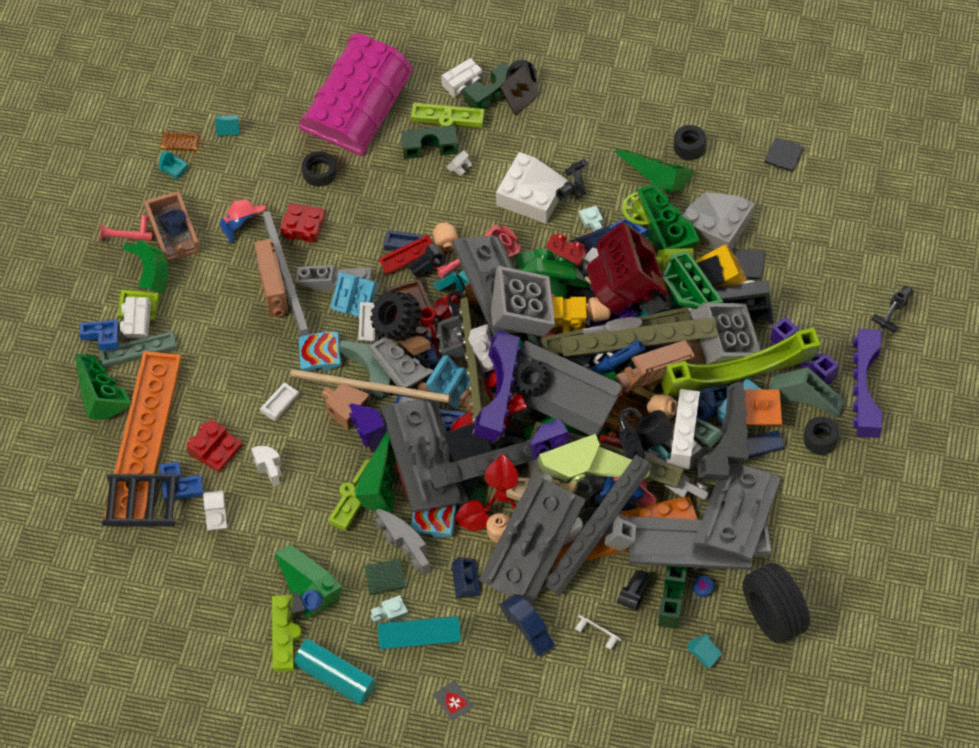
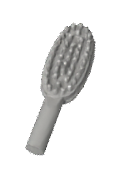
[582,317,642,335]

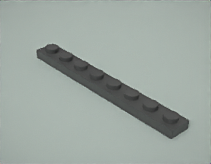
[543,455,653,596]

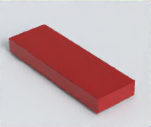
[378,235,433,276]

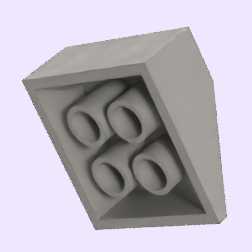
[683,192,755,250]
[491,266,555,337]
[691,303,761,364]

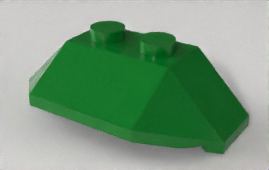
[663,251,723,309]
[517,254,589,288]

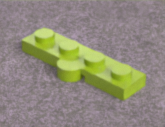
[411,103,485,128]
[328,459,370,531]
[272,595,301,672]

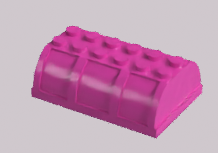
[299,33,414,157]

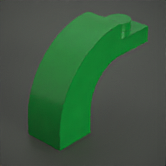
[122,240,168,294]

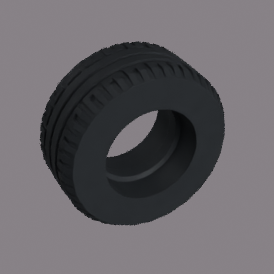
[742,563,810,644]

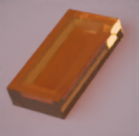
[160,131,199,152]

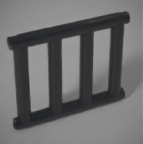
[102,474,180,527]

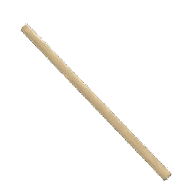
[290,369,451,403]

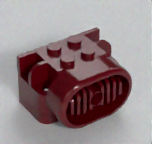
[587,221,668,315]

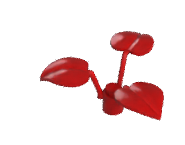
[395,294,461,368]
[450,369,527,433]
[455,454,518,531]

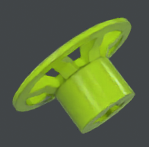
[622,192,649,226]

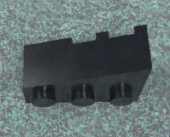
[714,280,774,324]

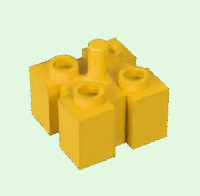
[550,297,587,335]

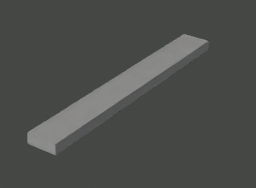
[263,211,309,336]

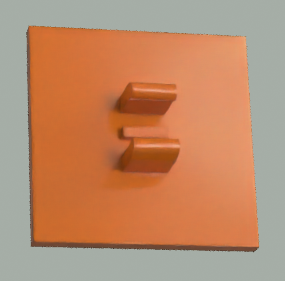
[745,390,782,425]

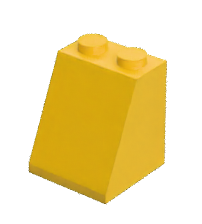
[695,244,747,287]

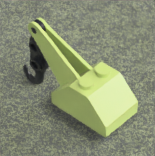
[537,407,650,483]

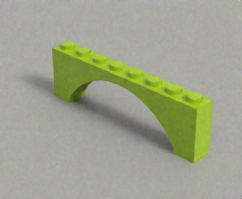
[660,327,820,397]

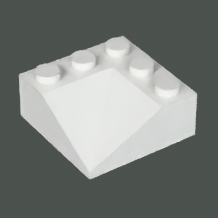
[496,152,568,224]

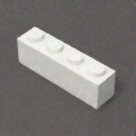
[670,389,700,469]

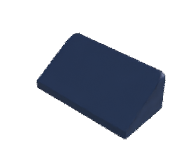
[698,384,727,407]
[452,557,481,598]

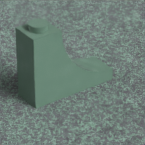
[340,340,393,397]
[769,367,844,417]

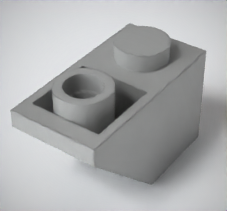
[605,513,636,551]

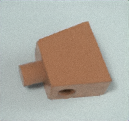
[321,384,370,430]

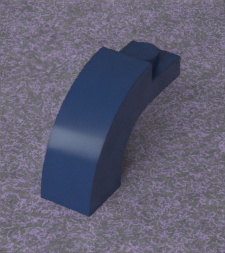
[498,594,555,656]

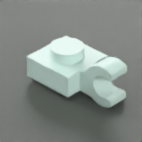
[579,206,603,232]
[370,595,408,623]

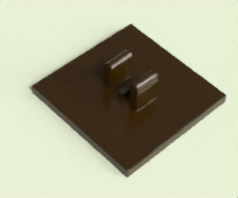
[499,65,539,115]

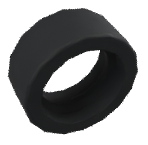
[301,151,337,187]

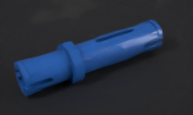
[591,340,645,374]

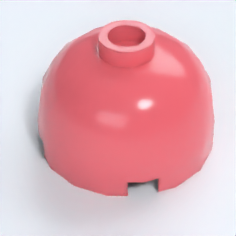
[484,224,521,259]

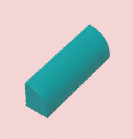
[378,616,461,649]
[294,638,375,706]

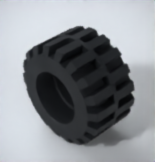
[370,290,422,341]

